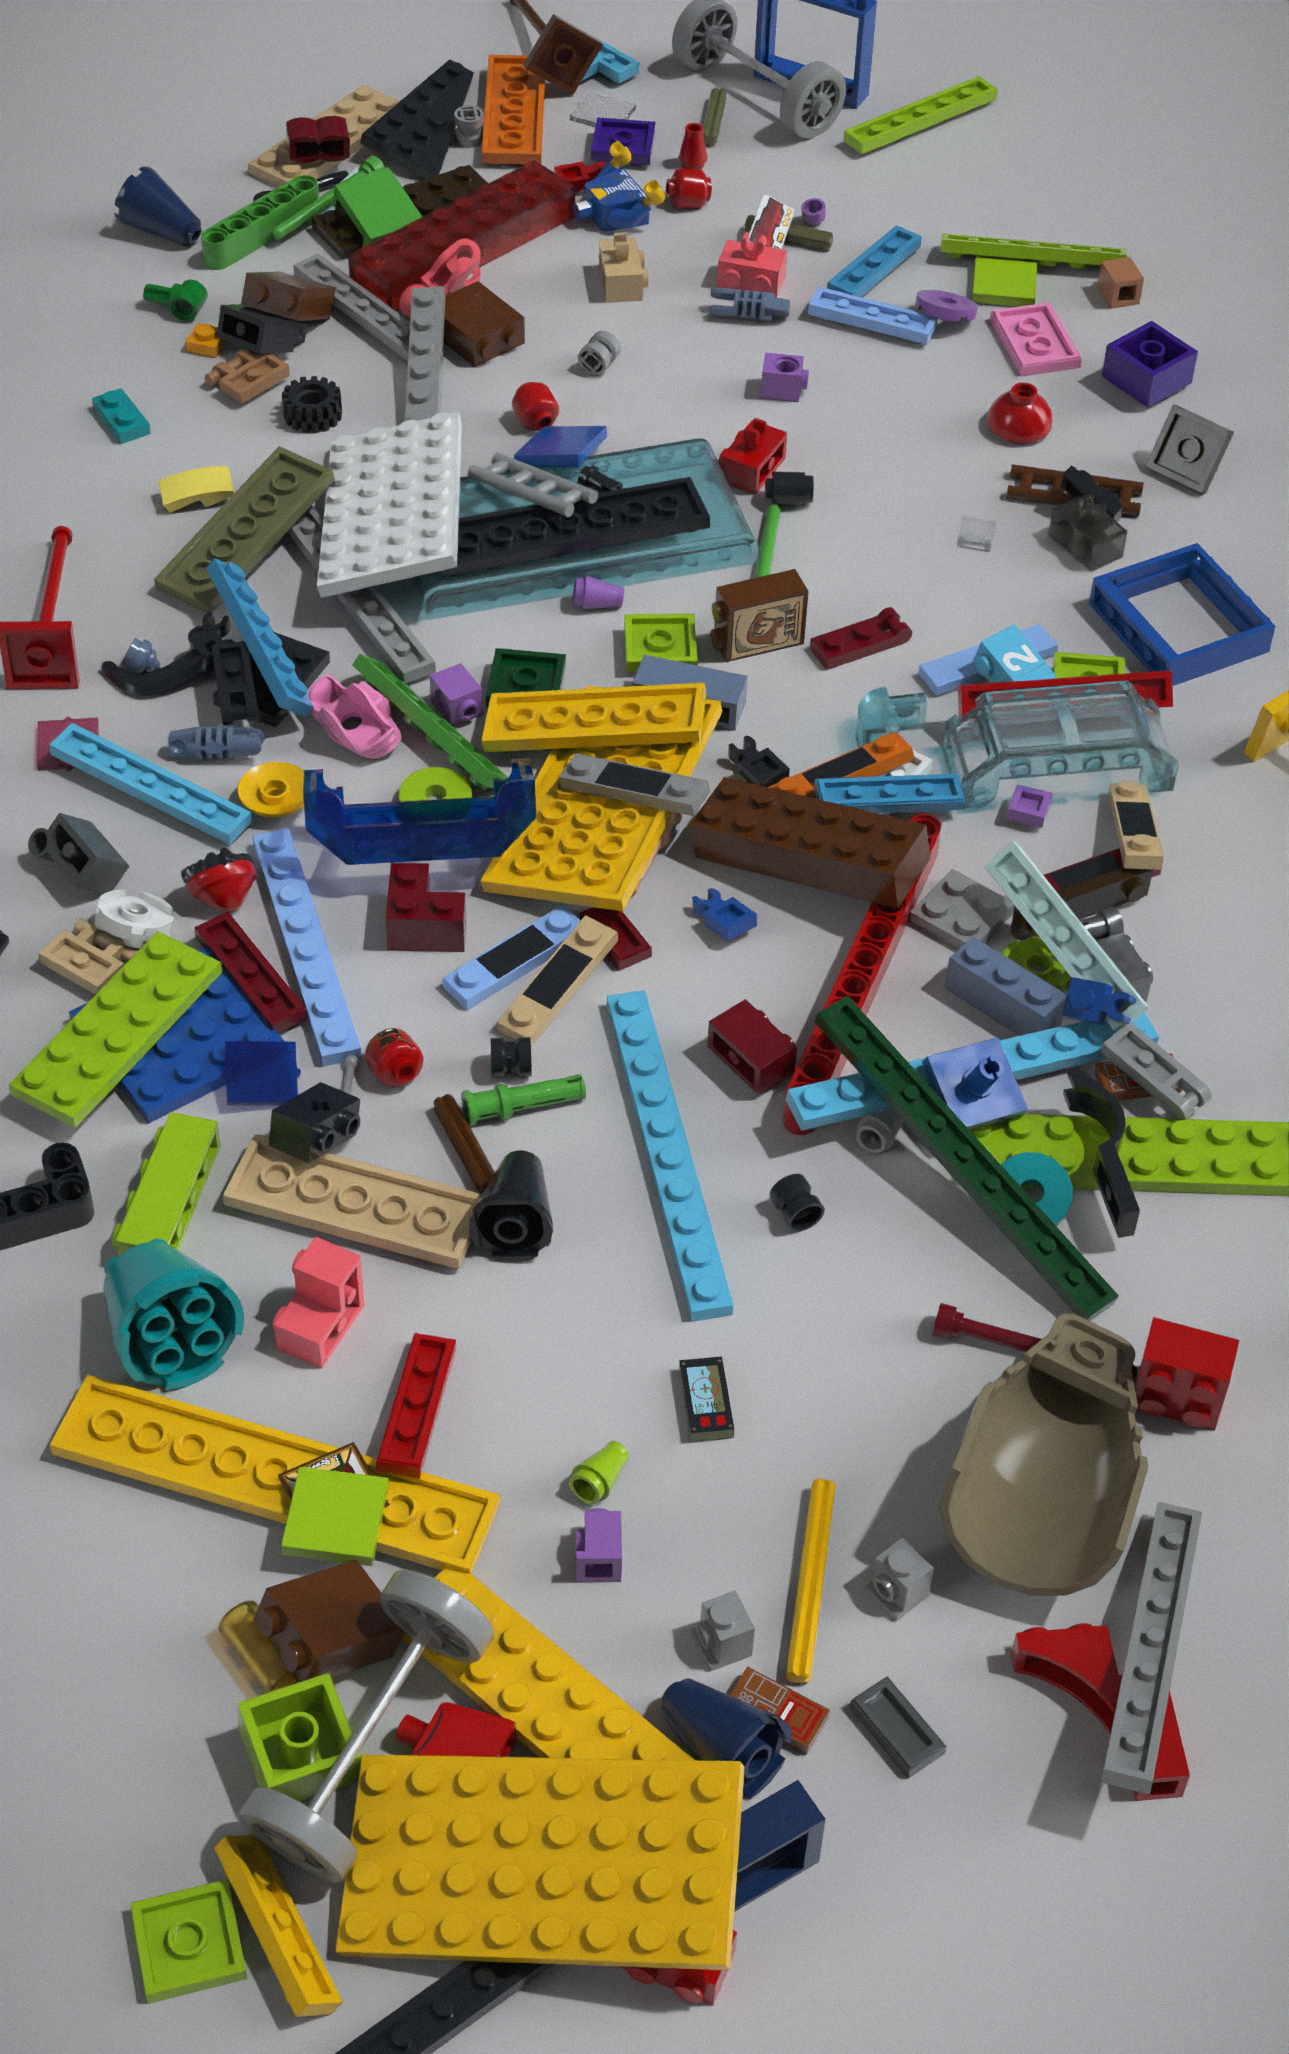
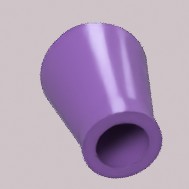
[572,575,624,610]

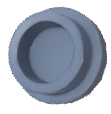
[121,638,160,674]

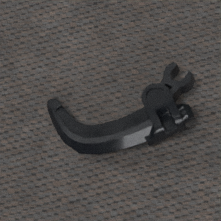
[102,612,234,696]

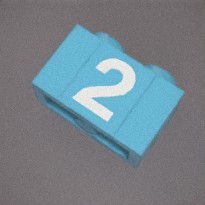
[973,624,1057,683]

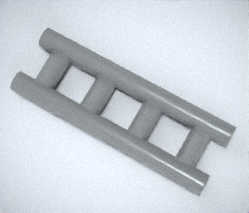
[467,452,598,517]

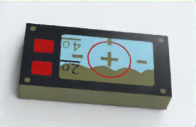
[679,1356,735,1442]

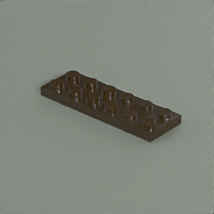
[311,165,500,259]

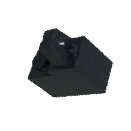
[217,304,307,354]

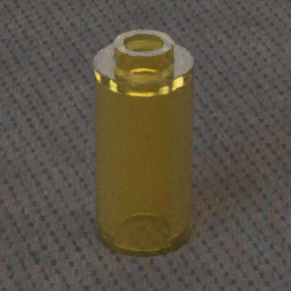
[218,1600,298,1694]

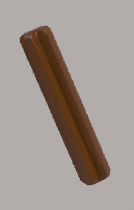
[433,1094,495,1193]

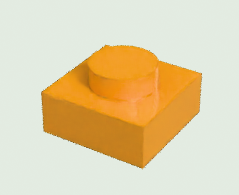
[185,323,227,358]

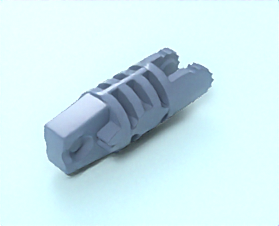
[708,287,790,321]
[168,726,265,759]

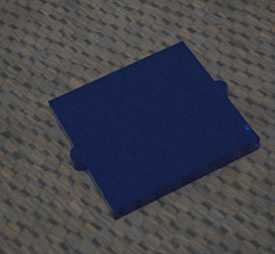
[222,1041,301,1106]

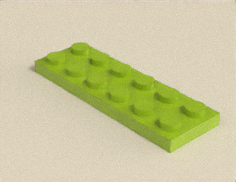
[8,931,222,1128]

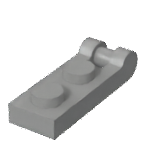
[1101,1022,1212,1120]

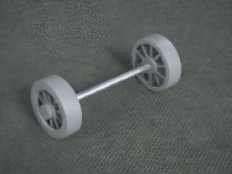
[672,0,846,139]

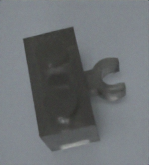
[1048,493,1128,572]

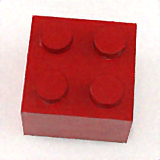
[1135,1317,1240,1430]

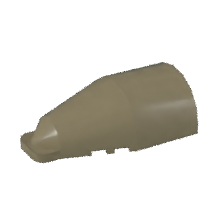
[939,1313,1149,1596]

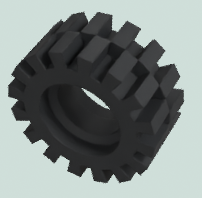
[282,376,342,434]

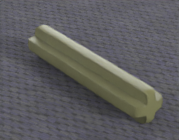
[703,87,727,147]
[745,215,833,250]

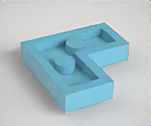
[582,39,640,83]

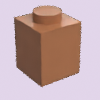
[1097,257,1144,309]

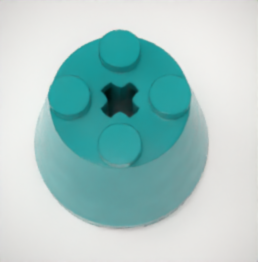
[103,1238,244,1390]

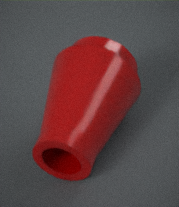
[678,123,708,169]

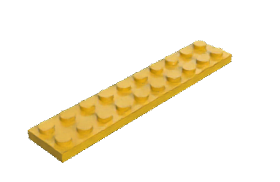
[50,1374,501,1574]

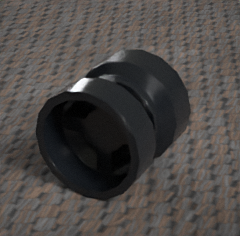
[490,1037,532,1078]
[769,1173,825,1232]

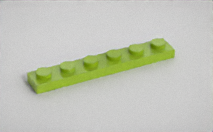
[843,76,998,155]
[941,233,1127,269]

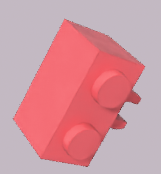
[717,232,787,298]

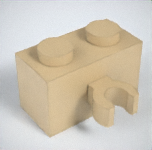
[599,232,648,303]

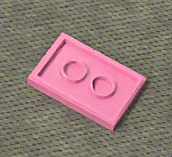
[990,302,1082,376]

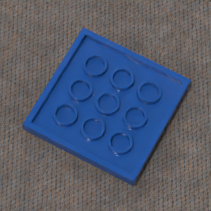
[69,946,288,1124]

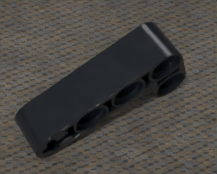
[0,1142,95,1251]

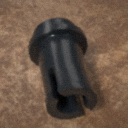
[577,465,623,493]

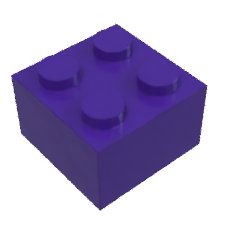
[1102,321,1198,408]

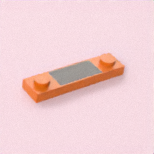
[768,731,915,799]

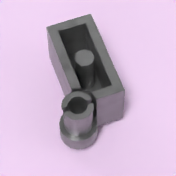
[1080,907,1153,1002]

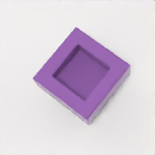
[1006,784,1053,828]

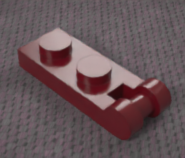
[810,607,913,670]

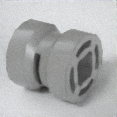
[454,105,484,148]
[578,331,621,375]

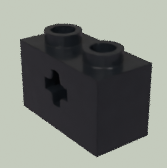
[268,1082,361,1163]

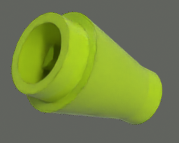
[569,1441,629,1504]

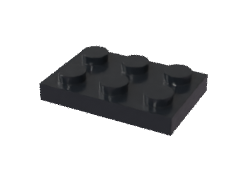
[213,632,330,727]

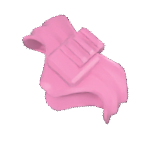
[308,675,402,759]

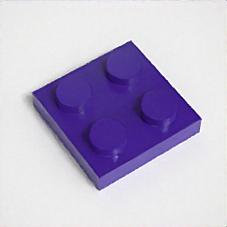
[591,117,656,166]

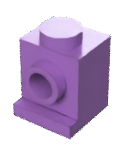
[576,1508,622,1582]

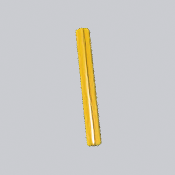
[786,1478,836,1684]

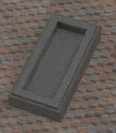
[850,1676,946,1779]

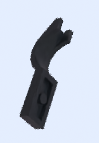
[1063,1067,1140,1238]

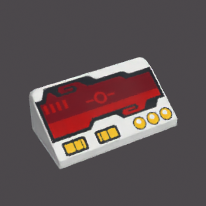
[749,195,794,249]

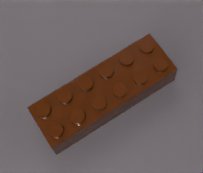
[689,777,931,908]

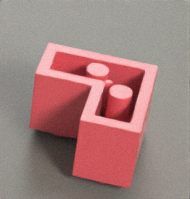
[272,1236,365,1369]

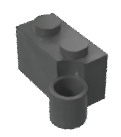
[28,813,130,894]

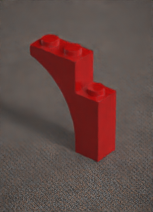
[1011,1623,1190,1801]

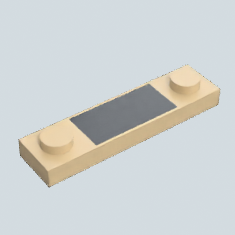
[1108,781,1164,870]
[497,915,618,1047]

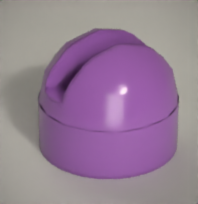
[801,198,826,226]

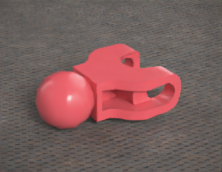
[399,238,481,321]

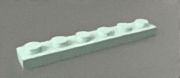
[984,841,1149,1032]

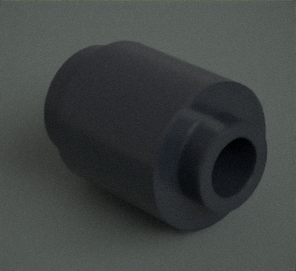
[765,471,814,506]

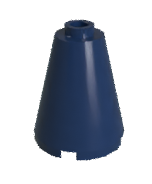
[114,166,202,246]
[661,1678,792,1799]

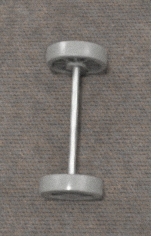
[238,1570,494,1883]

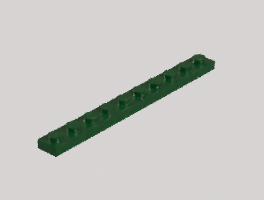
[814,995,1119,1321]

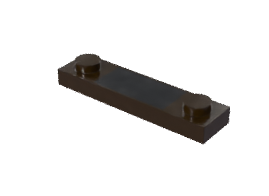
[1010,867,1153,941]

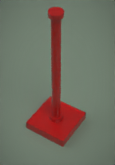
[0,526,80,689]

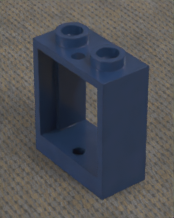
[734,1780,826,1912]

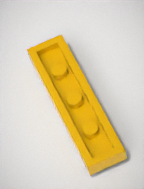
[214,1835,343,2017]

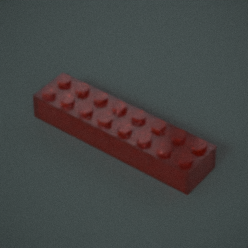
[348,160,575,311]

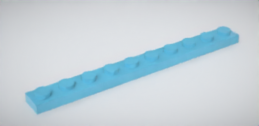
[606,990,733,1322]
[785,1012,1160,1131]

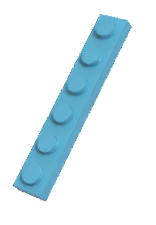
[49,723,252,845]

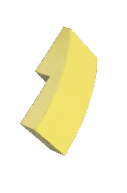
[158,466,235,513]

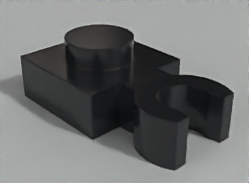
[728,736,790,787]

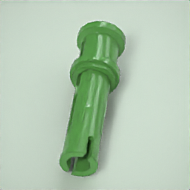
[461,1074,586,1126]

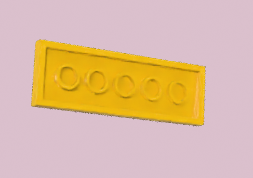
[481,683,707,752]

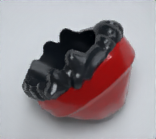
[181,847,257,912]

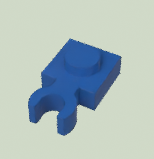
[692,888,757,941]
[1062,977,1136,1025]

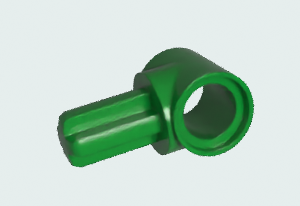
[143,279,208,322]

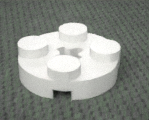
[94,889,174,948]

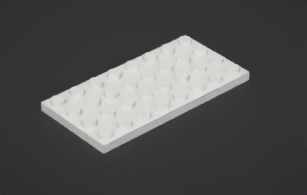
[317,412,462,598]

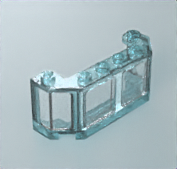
[942,681,1179,809]

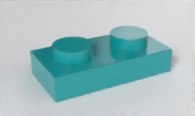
[92,388,151,444]

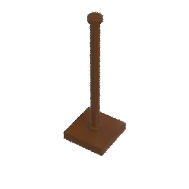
[509,0,603,95]

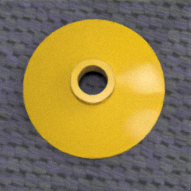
[238,762,312,817]

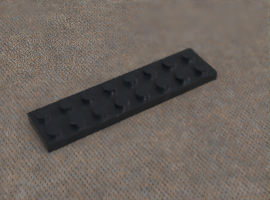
[440,477,710,577]

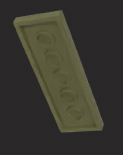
[154,446,335,613]

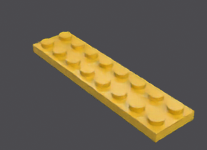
[402,1567,694,1760]

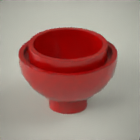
[987,382,1053,444]

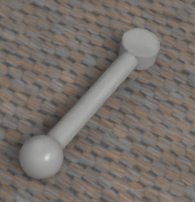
[343,1055,359,1094]

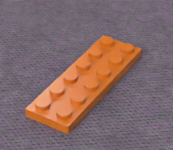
[482,55,545,166]

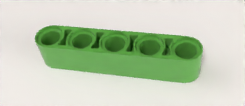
[201,175,319,270]

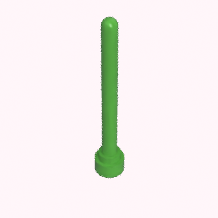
[271,155,385,240]
[755,504,780,578]

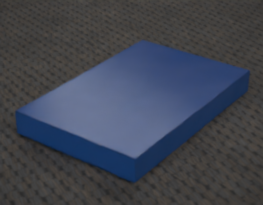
[514,426,607,468]

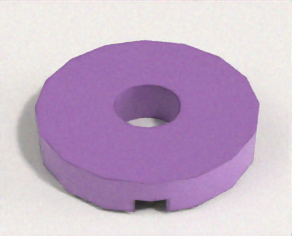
[915,290,978,322]

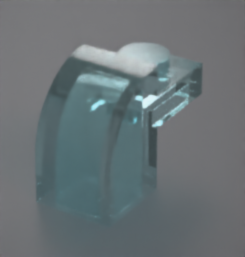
[855,687,928,748]

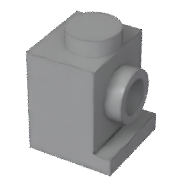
[865,1537,934,1621]
[691,1590,755,1671]

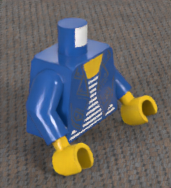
[573,141,665,232]

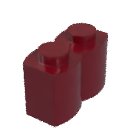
[286,116,350,163]

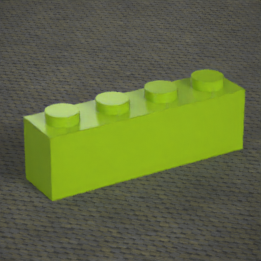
[112,1112,221,1256]

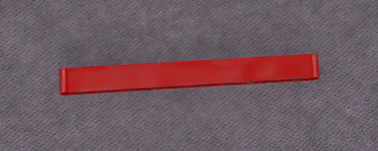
[782,814,942,1135]

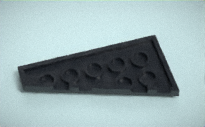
[360,59,474,179]

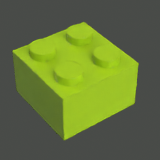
[238,1673,361,1802]

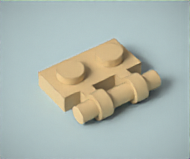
[38,919,139,995]

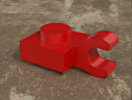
[554,161,606,194]

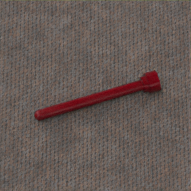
[932,1303,1137,1378]

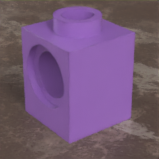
[761,352,809,402]
[429,663,483,726]

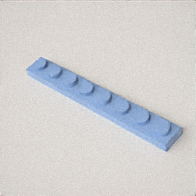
[252,828,362,1067]

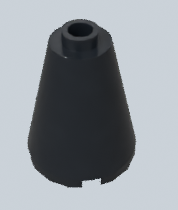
[469,1150,553,1263]

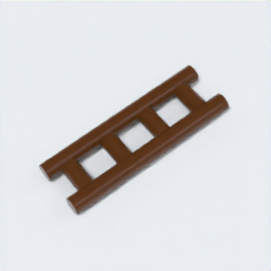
[1006,464,1144,517]

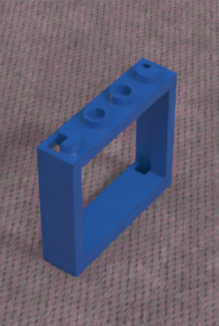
[753,0,877,109]
[1089,543,1276,686]

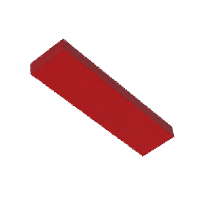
[376,1333,456,1479]

